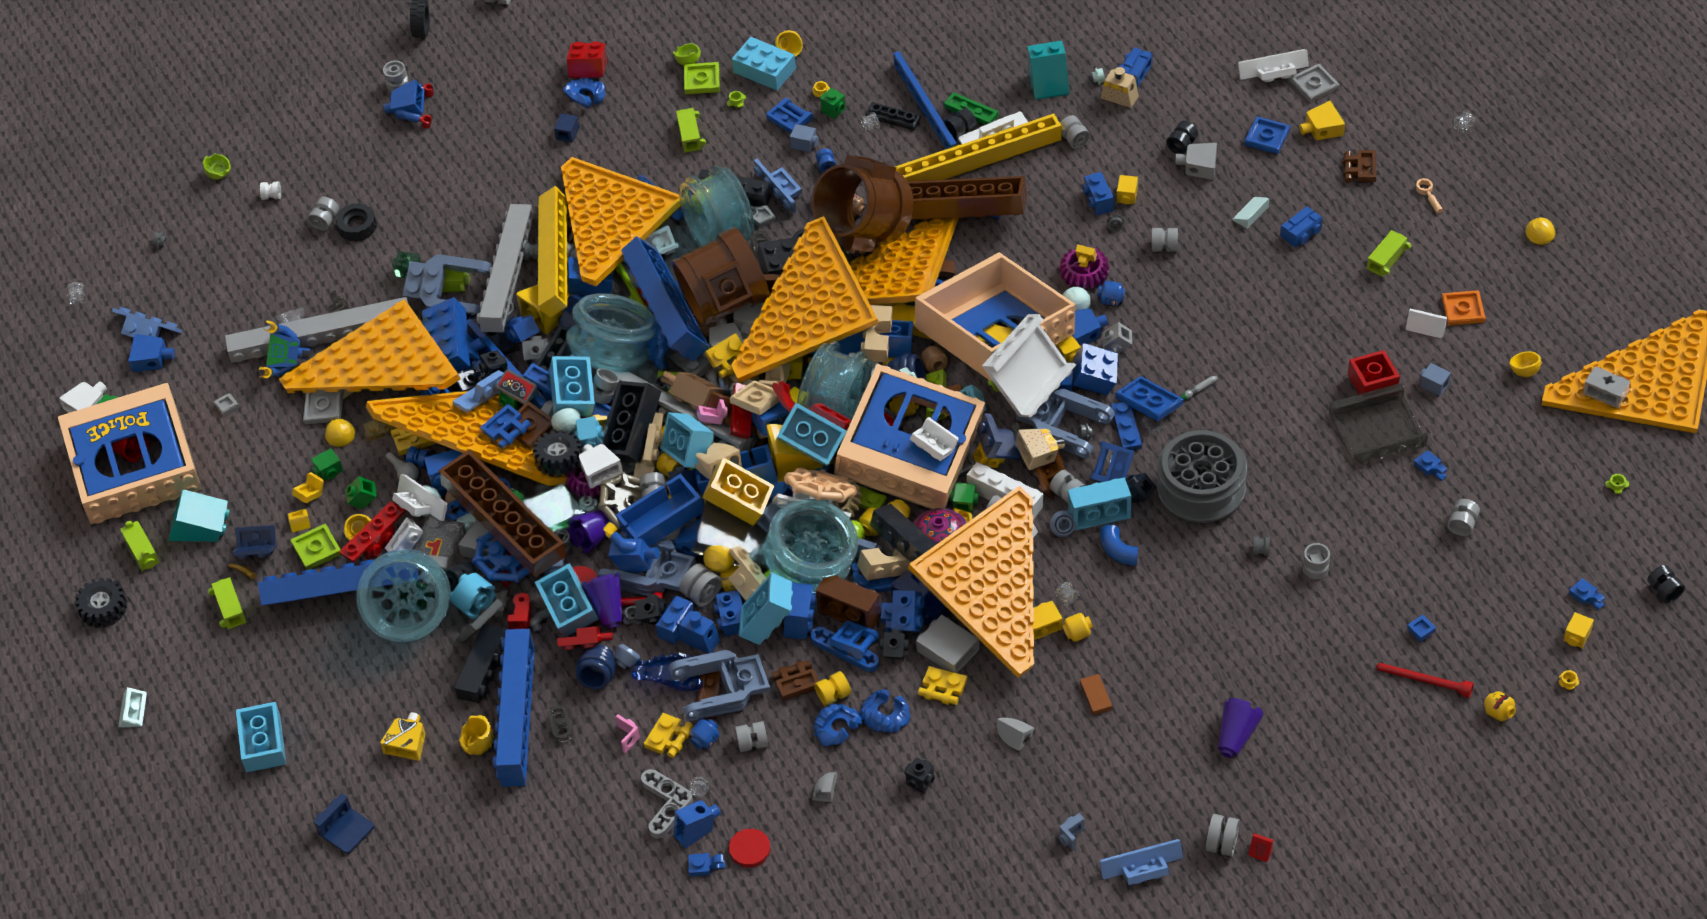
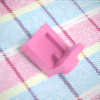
[696,399,727,425]

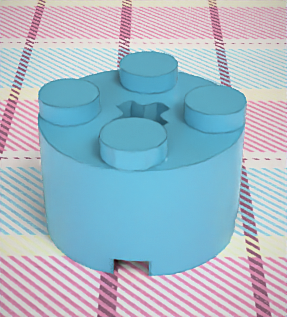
[449,573,496,619]

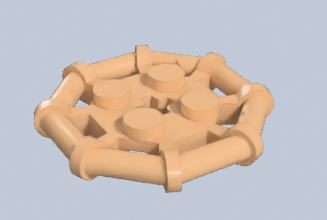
[784,468,857,502]

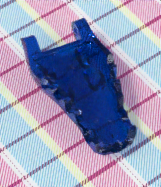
[632,652,704,691]

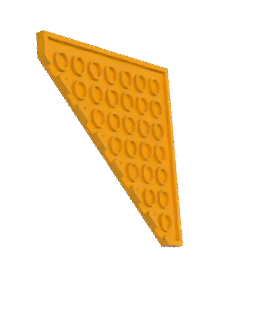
[561,157,685,286]
[731,216,879,383]
[850,217,959,305]
[279,299,461,393]
[1541,309,1707,434]
[366,391,567,486]
[908,486,1034,678]

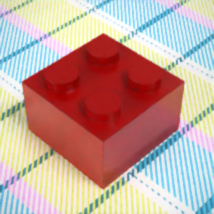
[567,41,607,78]
[1347,350,1400,401]

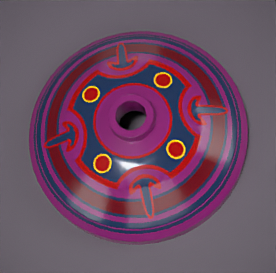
[912,508,967,544]

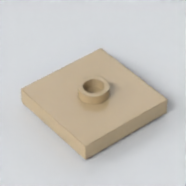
[730,380,780,415]

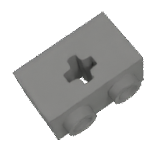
[1583,366,1630,408]

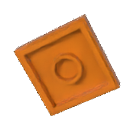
[1441,290,1486,326]

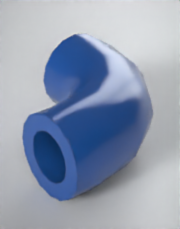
[1100,525,1138,566]

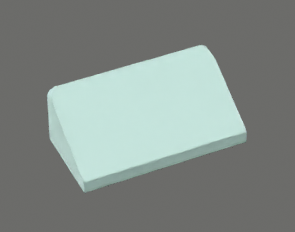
[1233,197,1269,229]
[119,687,147,727]

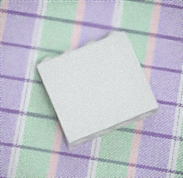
[982,314,1076,417]

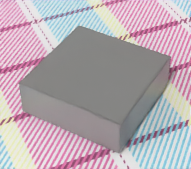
[214,393,240,417]

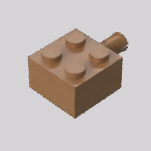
[661,371,724,410]

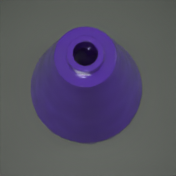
[567,508,616,553]
[581,572,622,629]
[1218,698,1264,758]

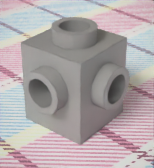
[1102,322,1132,354]
[522,336,549,363]

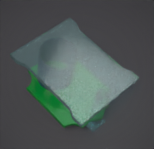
[522,483,584,531]

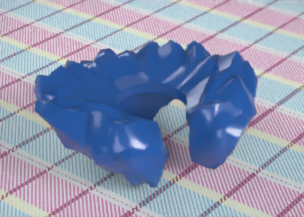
[563,78,606,109]
[647,328,669,371]
[860,689,910,733]
[813,704,862,746]

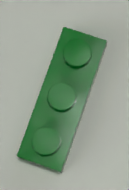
[944,92,999,125]

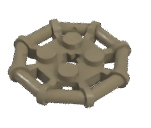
[598,472,642,529]

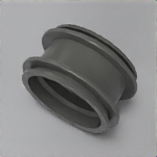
[1156,430,1247,523]

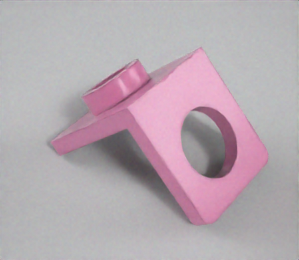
[616,714,640,753]

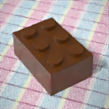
[816,573,881,629]

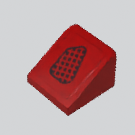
[1248,834,1274,862]

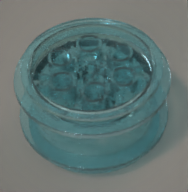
[679,166,754,247]
[566,293,657,372]
[797,341,872,420]
[763,499,858,593]
[356,549,451,642]

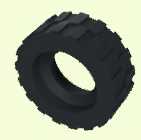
[410,0,430,37]
[335,203,377,242]

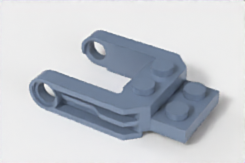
[403,254,492,318]
[1016,389,1115,458]
[596,531,696,596]
[669,650,770,721]

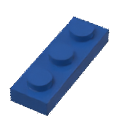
[1111,402,1142,450]

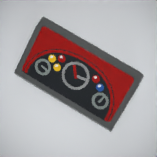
[495,369,537,404]

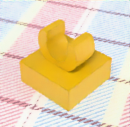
[1075,244,1097,268]

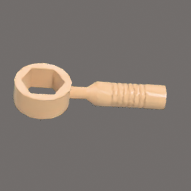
[1416,178,1443,214]

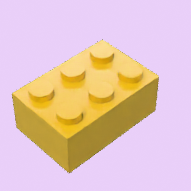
[702,458,774,525]

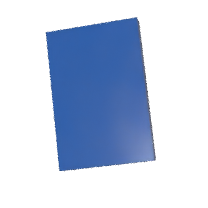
[1115,376,1183,421]

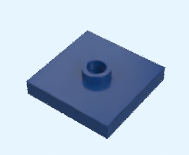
[1244,116,1291,154]

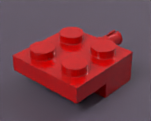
[557,627,613,650]

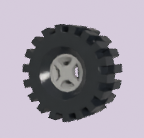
[533,430,582,477]
[75,578,128,628]

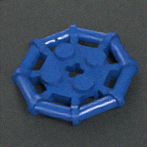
[472,532,530,583]

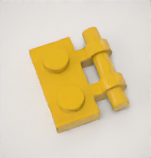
[704,333,743,379]
[390,428,436,456]
[918,666,967,705]
[644,713,693,758]

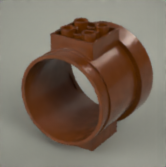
[811,154,914,254]
[671,227,770,327]

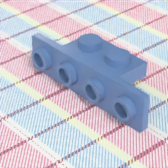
[753,159,802,214]
[112,307,183,338]
[453,370,504,412]
[1099,839,1183,885]

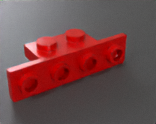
[339,501,406,563]

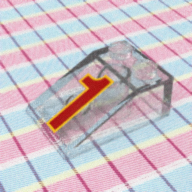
[413,514,467,575]

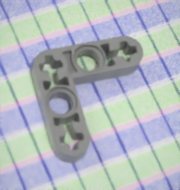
[641,769,693,838]

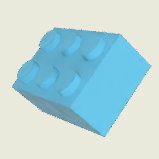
[732,37,796,91]
[549,356,595,417]
[776,403,847,467]
[660,412,713,468]
[1068,477,1131,531]
[535,563,599,638]
[739,572,793,645]
[236,702,286,773]

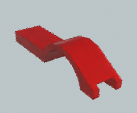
[772,381,852,429]

